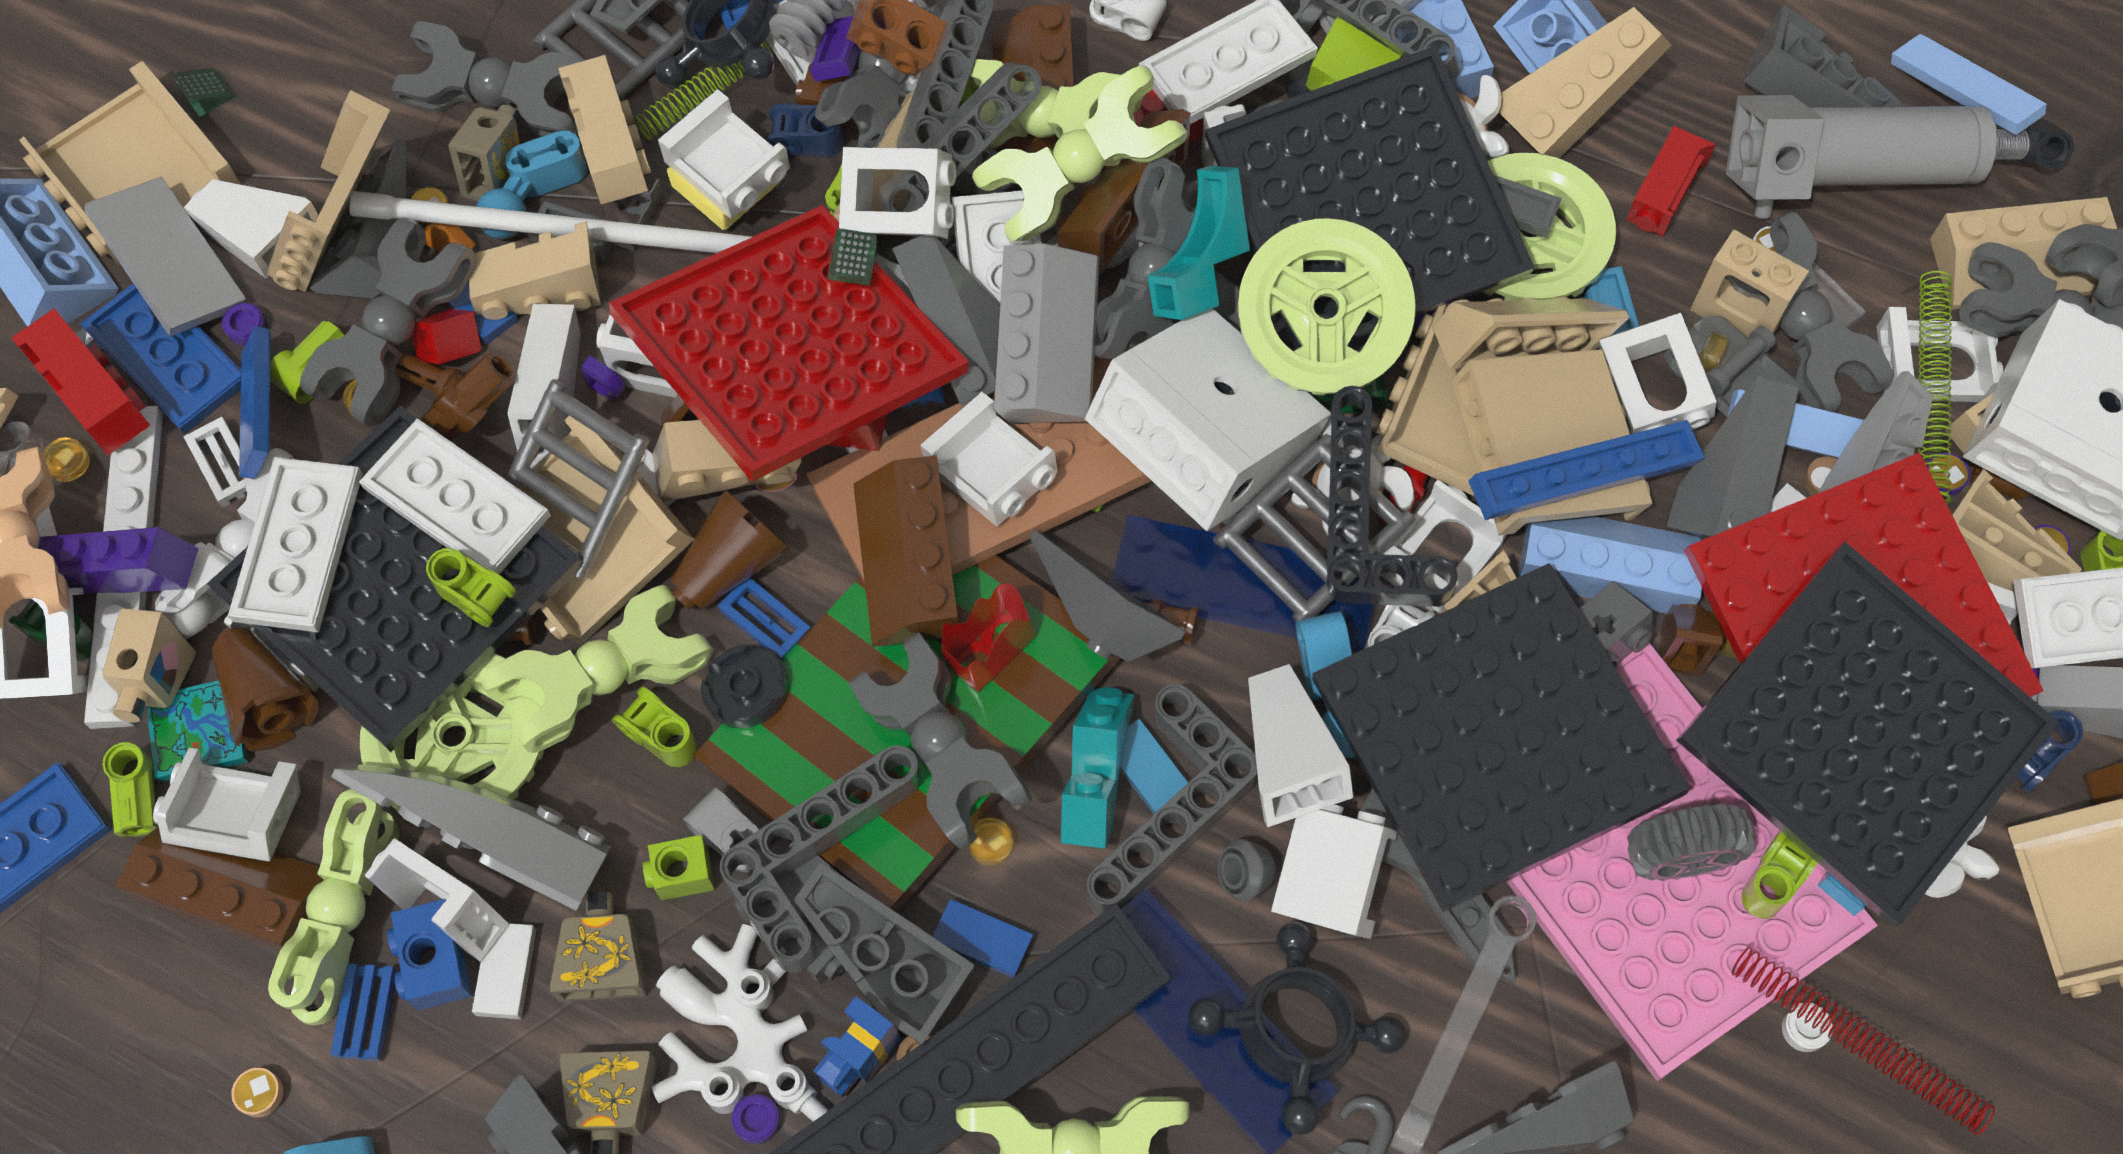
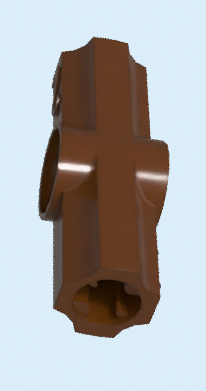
[419,352,517,442]

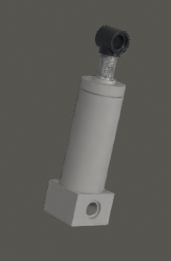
[1726,95,2074,219]

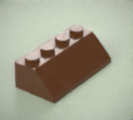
[992,4,1074,153]
[1055,109,1191,277]
[853,455,958,647]
[115,827,324,952]

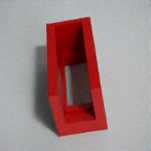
[1626,126,1716,237]

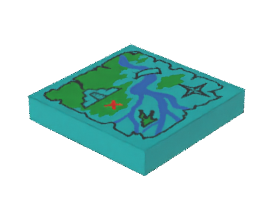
[147,681,248,783]

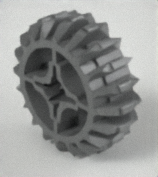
[1627,803,1756,881]

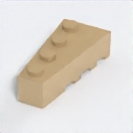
[1499,7,1672,158]

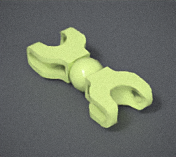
[960,59,1144,166]
[972,66,1188,244]
[482,585,713,753]
[268,789,400,1025]
[956,1096,1190,1154]

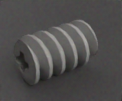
[769,0,845,58]

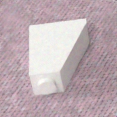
[184,179,319,279]

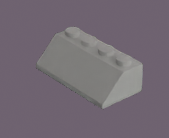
[994,244,1099,423]

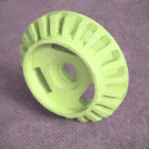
[1483,153,1616,301]
[1237,219,1415,395]
[360,653,544,811]

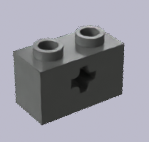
[1579,581,1652,669]

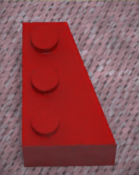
[11,308,151,456]

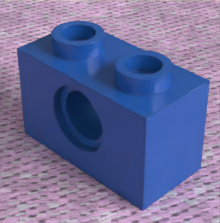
[387,899,472,1011]

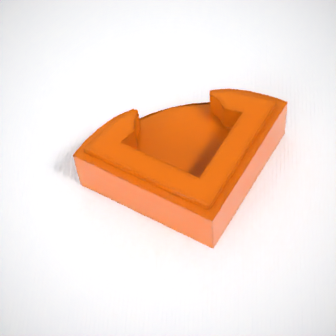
[423,223,476,252]

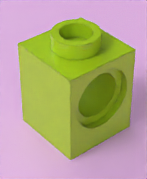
[643,835,715,901]

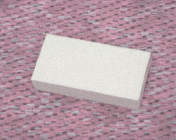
[472,924,536,1020]

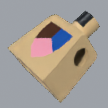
[103,608,196,722]

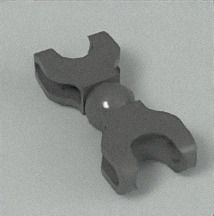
[815,4,943,148]
[391,21,584,138]
[1094,158,1198,359]
[1719,212,1894,413]
[300,218,476,426]
[2045,224,2123,307]
[1959,242,2123,337]
[849,632,1032,850]

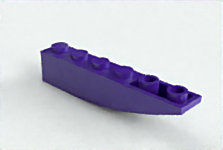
[38,527,199,593]

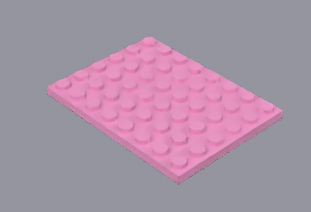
[1507,643,1878,1082]

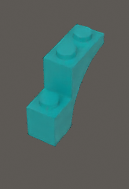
[1147,166,1250,320]
[1061,687,1134,849]

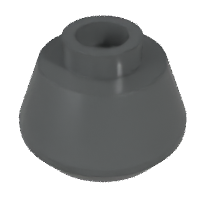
[1217,839,1276,902]

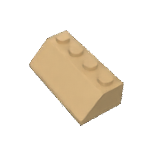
[1930,197,2117,310]
[1432,297,1629,369]

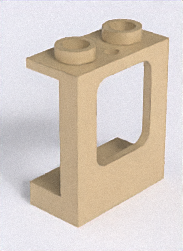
[1690,230,1809,337]

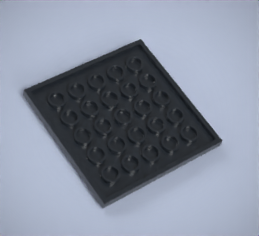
[1205,46,1535,350]
[207,406,583,753]
[1676,542,2059,927]
[1312,563,1690,912]

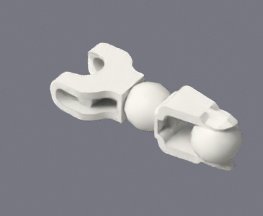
[155,448,294,639]

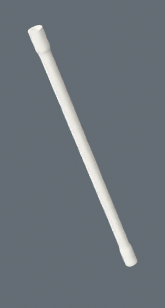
[350,191,753,253]

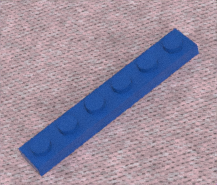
[1468,420,1705,521]

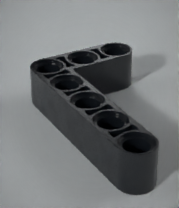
[1326,385,1458,606]

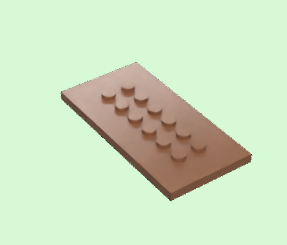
[806,335,1152,584]

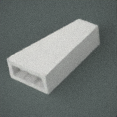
[507,304,581,468]
[1248,664,1353,827]

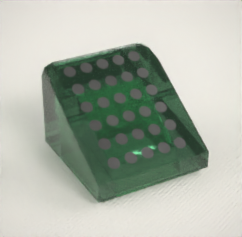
[172,68,233,117]
[828,228,878,286]

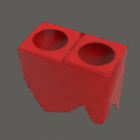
[942,584,1037,692]

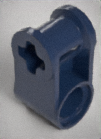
[766,103,845,157]
[2016,710,2084,794]

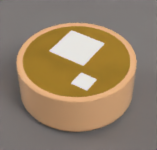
[232,1068,284,1118]

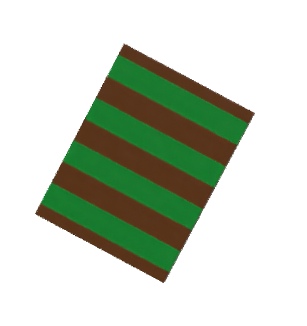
[693,555,1121,913]

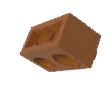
[846,0,947,76]

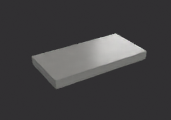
[85,176,246,336]

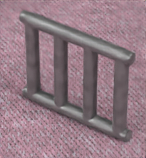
[533,0,714,100]
[505,379,649,579]
[1213,434,1416,622]

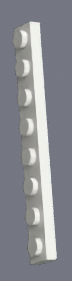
[84,406,163,729]

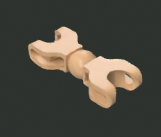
[0,446,70,629]

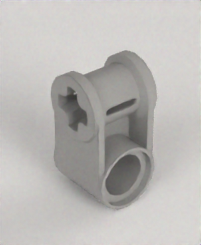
[682,787,759,872]

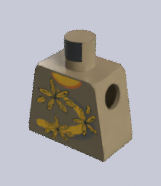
[448,105,521,201]
[550,891,647,1002]
[560,1051,657,1154]

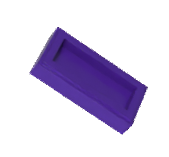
[810,15,860,81]

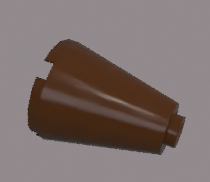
[671,490,789,610]
[212,628,319,751]

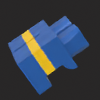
[813,996,902,1098]

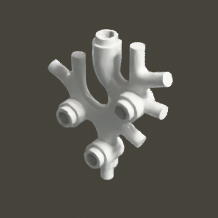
[651,924,829,1121]

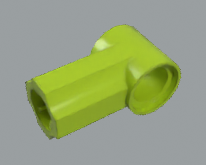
[270,320,345,404]
[102,742,158,837]

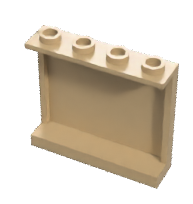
[19,61,241,266]
[267,90,390,292]
[1375,305,1480,496]
[1451,349,1653,535]
[520,416,694,645]
[2008,799,2123,999]

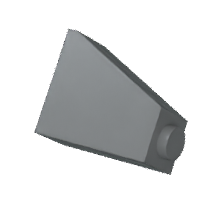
[2031,665,2123,739]

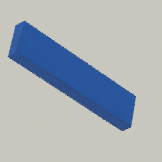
[239,326,271,479]

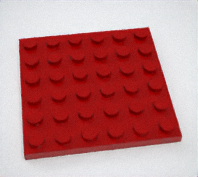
[609,205,969,482]
[1684,452,2044,697]

